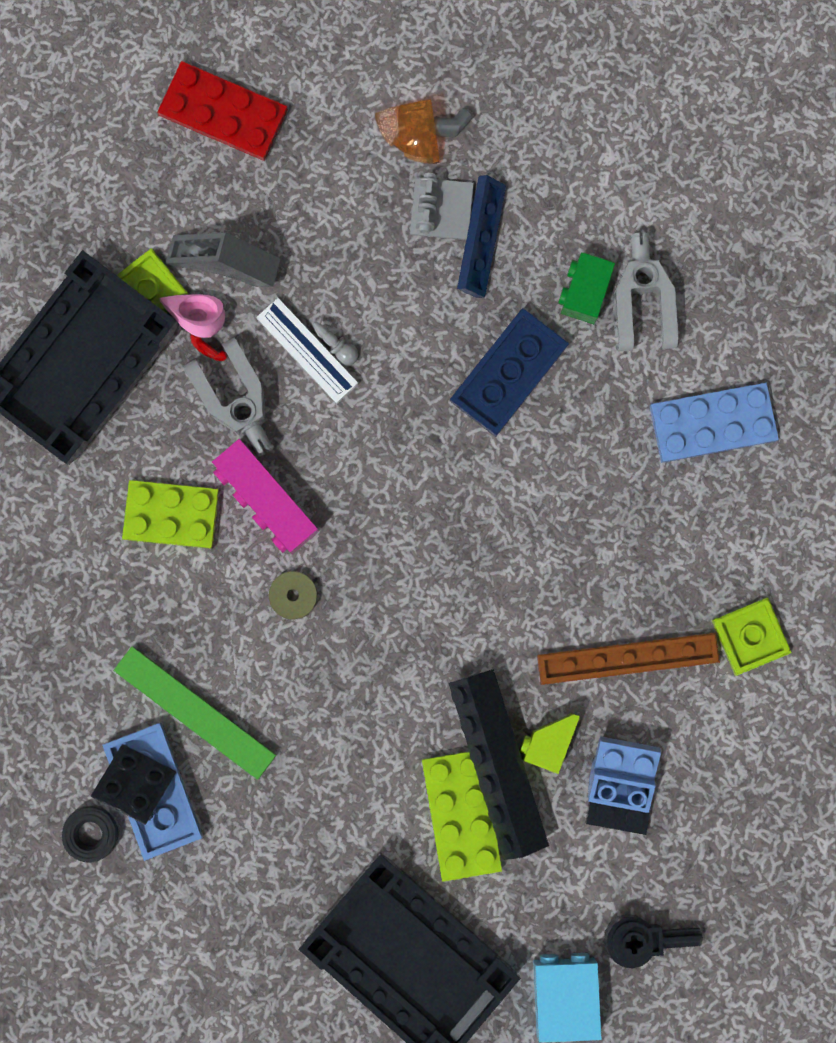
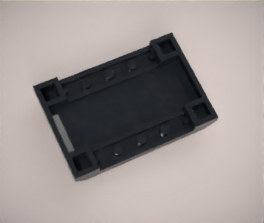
[0,250,179,465]
[298,852,521,1043]

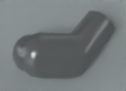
[429,108,473,138]

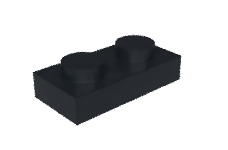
[585,802,651,835]

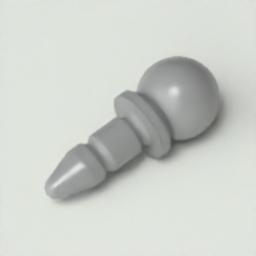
[313,322,358,366]

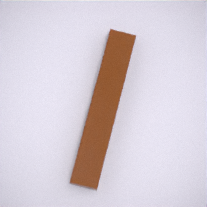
[537,633,720,685]

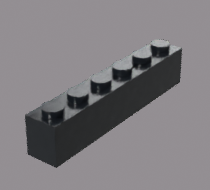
[448,669,549,860]

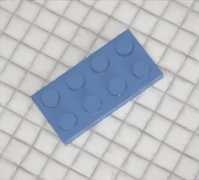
[650,383,779,463]
[102,722,203,861]

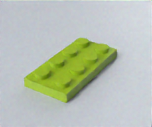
[422,751,502,882]

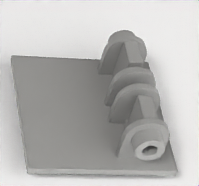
[410,173,473,240]

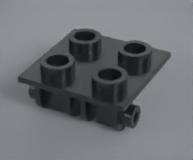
[91,744,176,825]

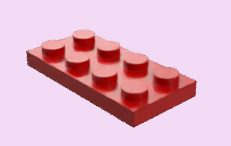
[157,61,288,161]

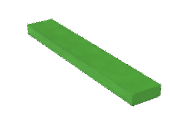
[113,646,276,780]

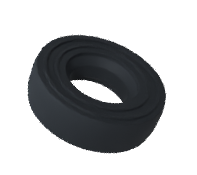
[62,806,118,863]

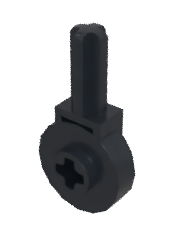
[603,914,703,969]

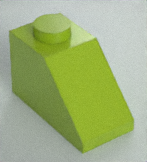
[519,713,580,774]

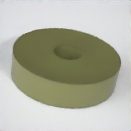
[269,571,317,620]

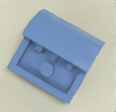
[588,736,661,813]

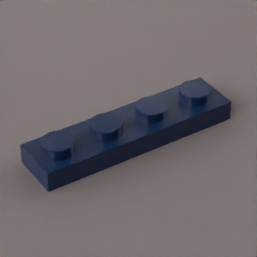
[457,175,506,298]

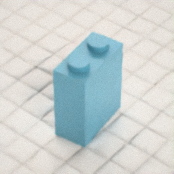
[533,953,601,1043]

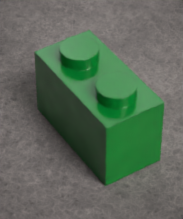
[558,252,615,325]

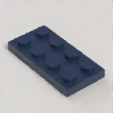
[449,308,569,437]

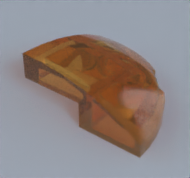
[375,99,440,164]

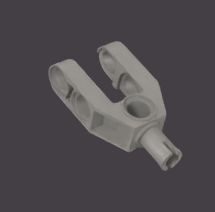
[612,233,678,351]
[183,337,274,457]

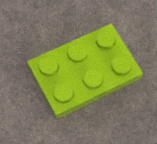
[122,480,219,549]

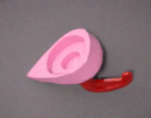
[160,294,228,361]

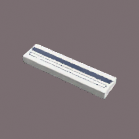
[256,298,358,404]

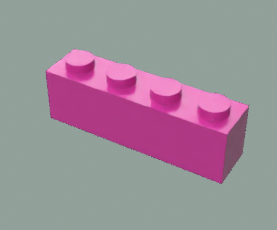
[212,439,319,555]

